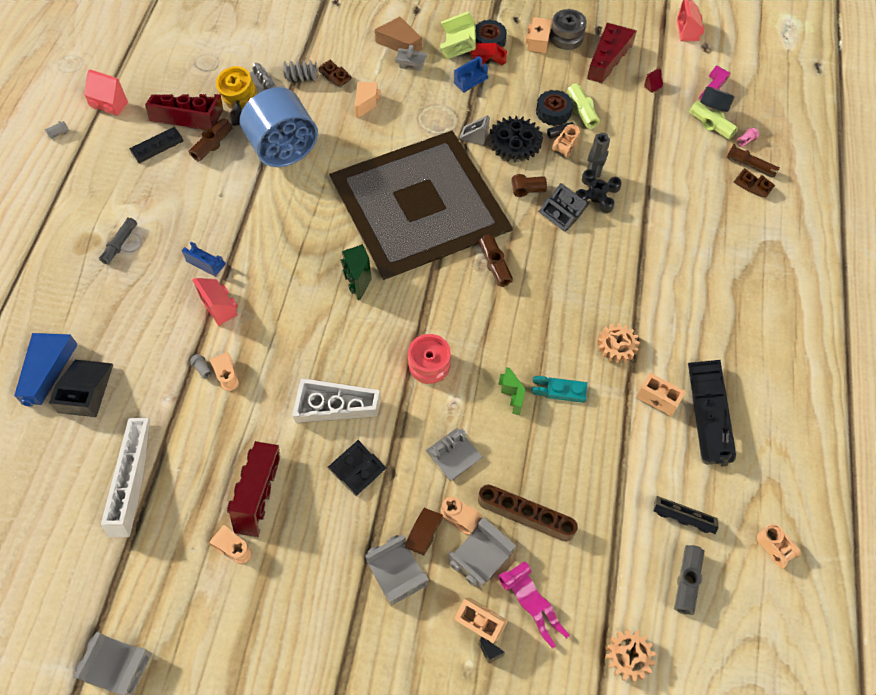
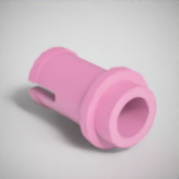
[737,128,759,147]

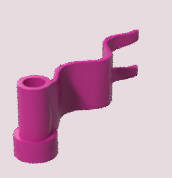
[498,561,570,649]

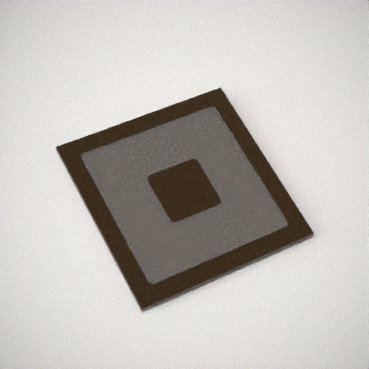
[329,130,513,280]

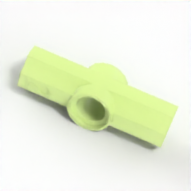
[567,83,600,129]
[689,100,738,140]

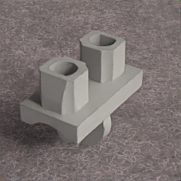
[395,45,427,71]

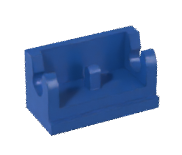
[454,56,488,93]
[182,242,226,277]

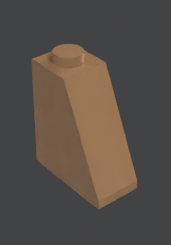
[375,17,422,52]

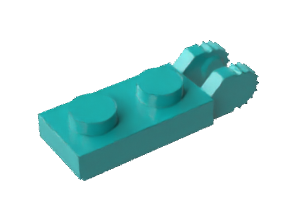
[531,376,588,403]

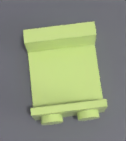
[440,11,476,59]

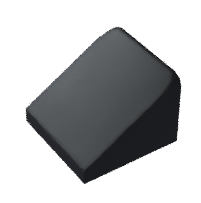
[230,101,242,126]
[478,637,505,663]

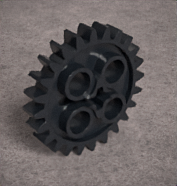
[488,116,543,162]

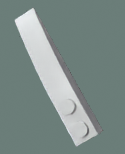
[101,418,149,538]

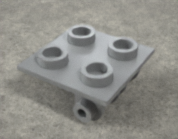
[250,62,277,93]
[426,427,483,481]

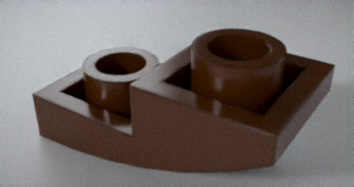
[318,59,352,87]
[734,168,775,198]
[405,508,443,555]

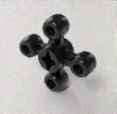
[576,169,622,213]

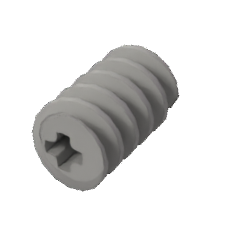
[283,60,318,82]

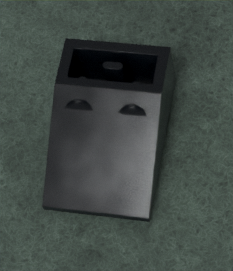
[49,359,113,417]

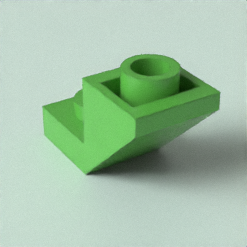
[498,367,526,415]

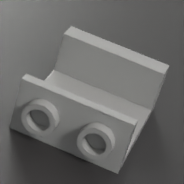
[449,517,516,589]
[365,534,429,606]
[74,631,152,695]

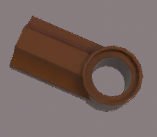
[511,174,547,197]

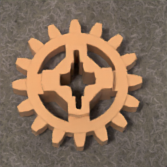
[597,323,640,364]
[605,629,656,682]

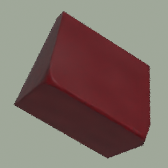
[644,68,663,93]

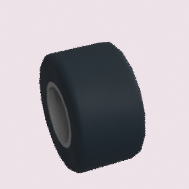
[700,87,735,112]

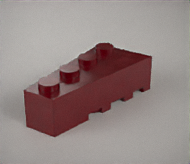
[587,23,637,83]
[145,94,224,130]
[227,441,281,538]

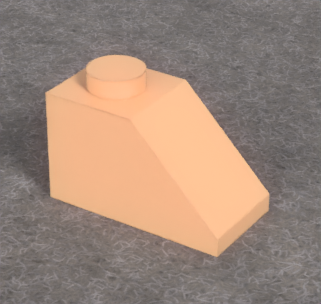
[355,82,381,118]

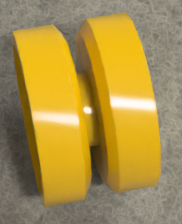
[216,66,258,109]

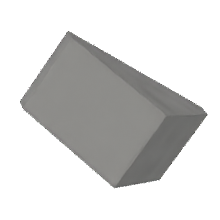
[460,115,490,146]

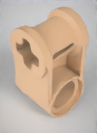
[552,125,579,158]
[210,352,239,391]
[441,497,482,535]
[757,524,801,568]
[209,525,252,564]

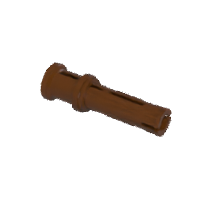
[726,144,780,177]

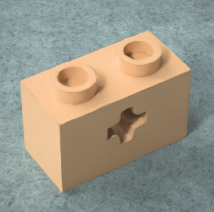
[526,17,552,53]
[636,373,686,417]
[454,598,508,643]

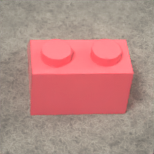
[676,0,704,41]
[84,69,128,116]
[192,278,238,326]

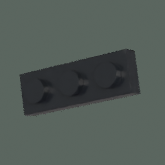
[129,126,184,163]
[653,496,719,534]

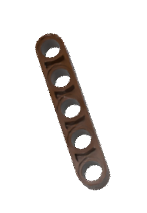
[478,484,578,541]

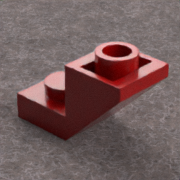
[470,43,507,66]

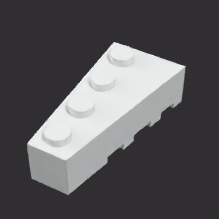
[292,378,381,423]

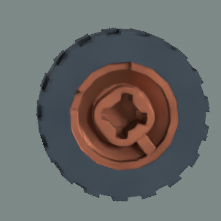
[476,20,507,48]
[536,90,573,126]

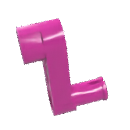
[699,65,731,100]

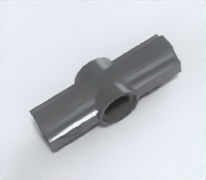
[587,132,611,178]
[674,545,705,615]

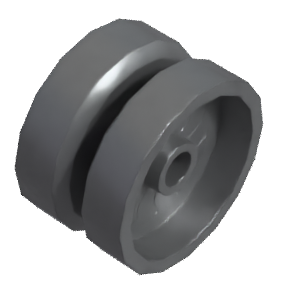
[550,9,587,50]

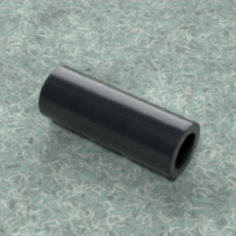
[547,122,574,138]

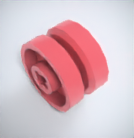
[408,334,451,384]

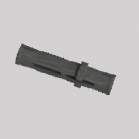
[99,217,137,265]

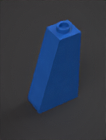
[14,333,77,406]

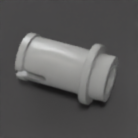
[45,121,69,139]
[190,354,213,379]

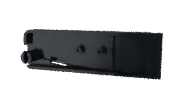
[688,359,736,467]

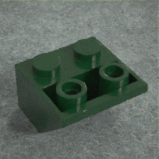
[340,244,372,300]

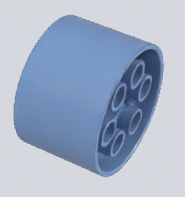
[240,87,318,167]

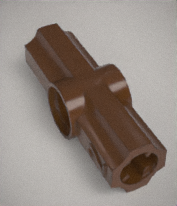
[188,118,233,162]
[479,234,513,287]

